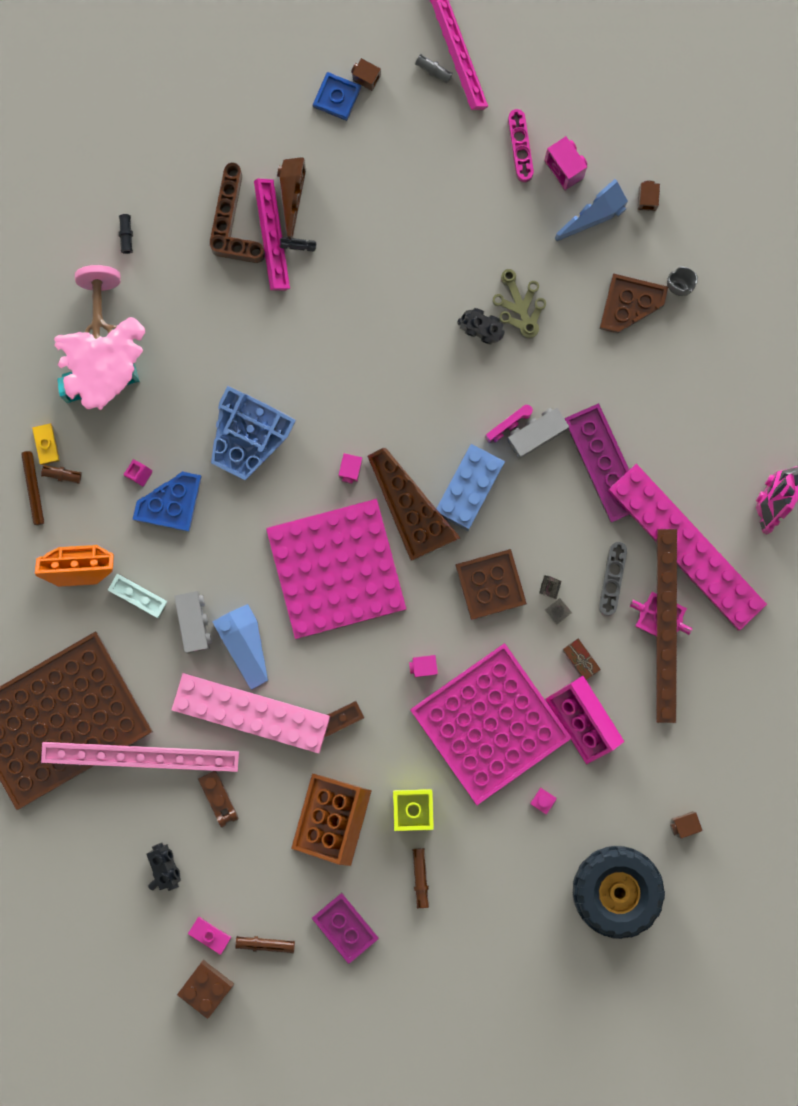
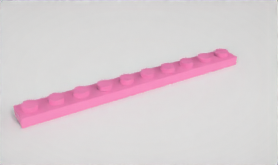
[41,742,239,772]

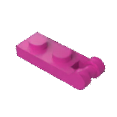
[485,405,533,443]

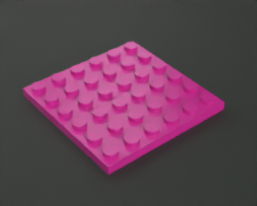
[266,499,407,639]
[410,643,572,805]

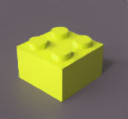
[393,789,434,831]

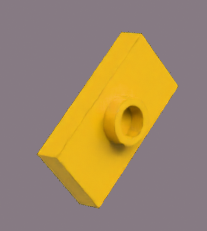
[32,423,60,465]

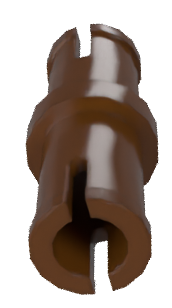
[41,465,82,484]

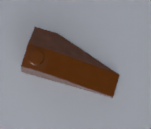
[277,157,306,239]

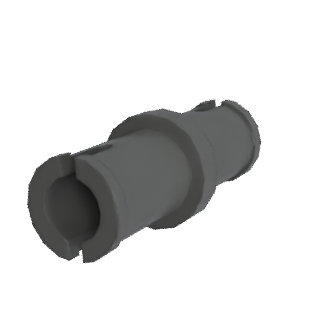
[415,54,453,83]

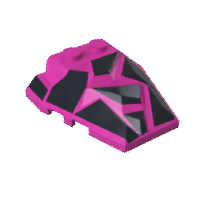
[756,466,798,535]

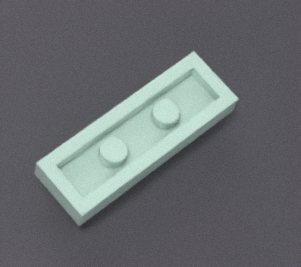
[108,574,168,618]

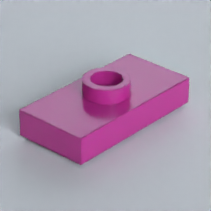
[188,917,231,955]

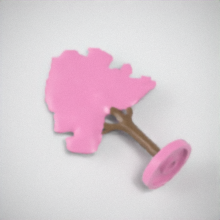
[54,265,145,410]

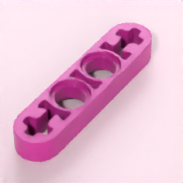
[508,109,534,182]

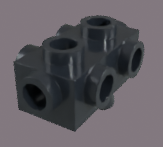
[457,308,505,345]
[146,842,181,891]

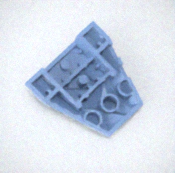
[211,386,296,480]

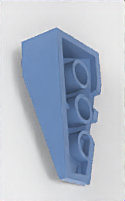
[555,179,628,241]

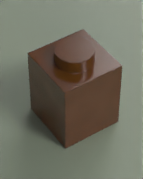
[351,58,381,91]
[637,180,660,211]
[670,811,703,839]

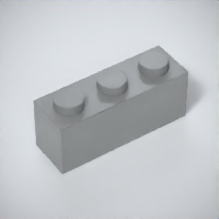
[507,408,569,459]
[174,591,212,653]

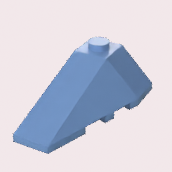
[212,604,268,690]

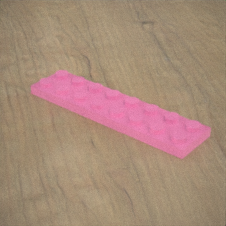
[172,673,330,753]

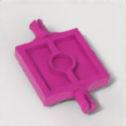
[630,592,692,636]

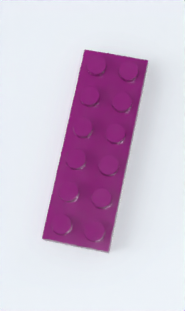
[564,403,630,523]

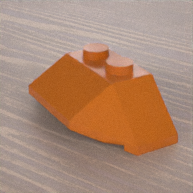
[35,545,114,587]

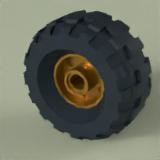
[572,846,665,939]

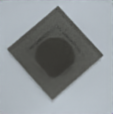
[539,575,562,599]
[545,598,572,625]

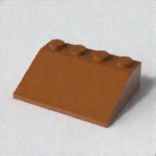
[291,773,372,866]

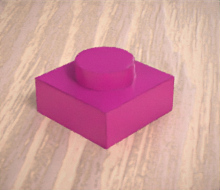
[530,787,557,815]

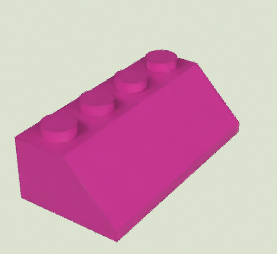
[545,676,625,765]

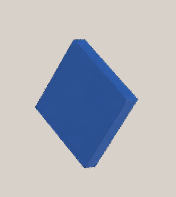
[313,72,361,121]

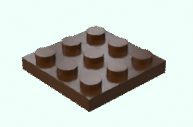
[455,549,527,620]

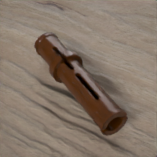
[412,848,429,909]
[235,936,295,954]

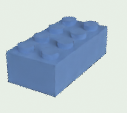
[436,444,505,531]

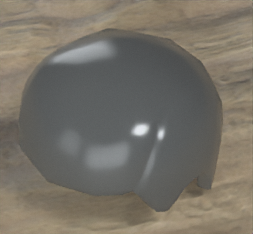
[667,266,698,296]

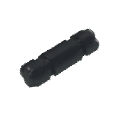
[279,237,316,252]

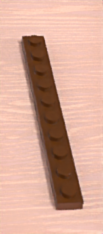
[656,529,677,723]

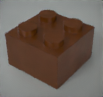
[177,959,234,1019]

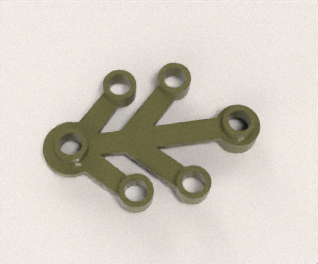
[492,269,546,338]

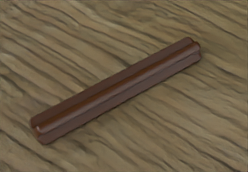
[21,451,44,526]

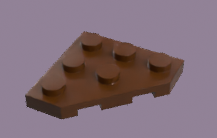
[599,273,668,334]

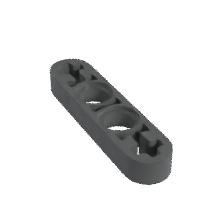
[599,542,627,616]

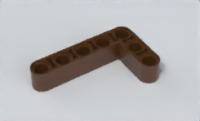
[210,162,265,263]

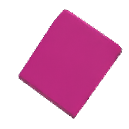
[123,459,153,486]

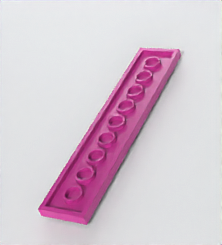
[608,463,767,631]

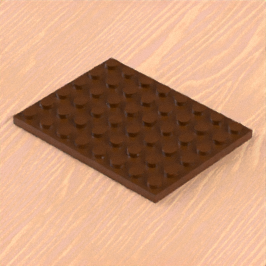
[0,631,153,810]

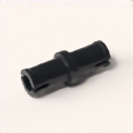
[118,214,133,254]

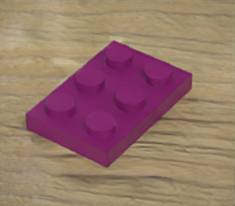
[312,892,379,964]

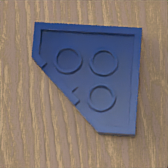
[133,471,202,532]

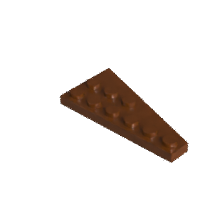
[367,448,461,561]

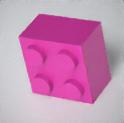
[544,136,588,190]

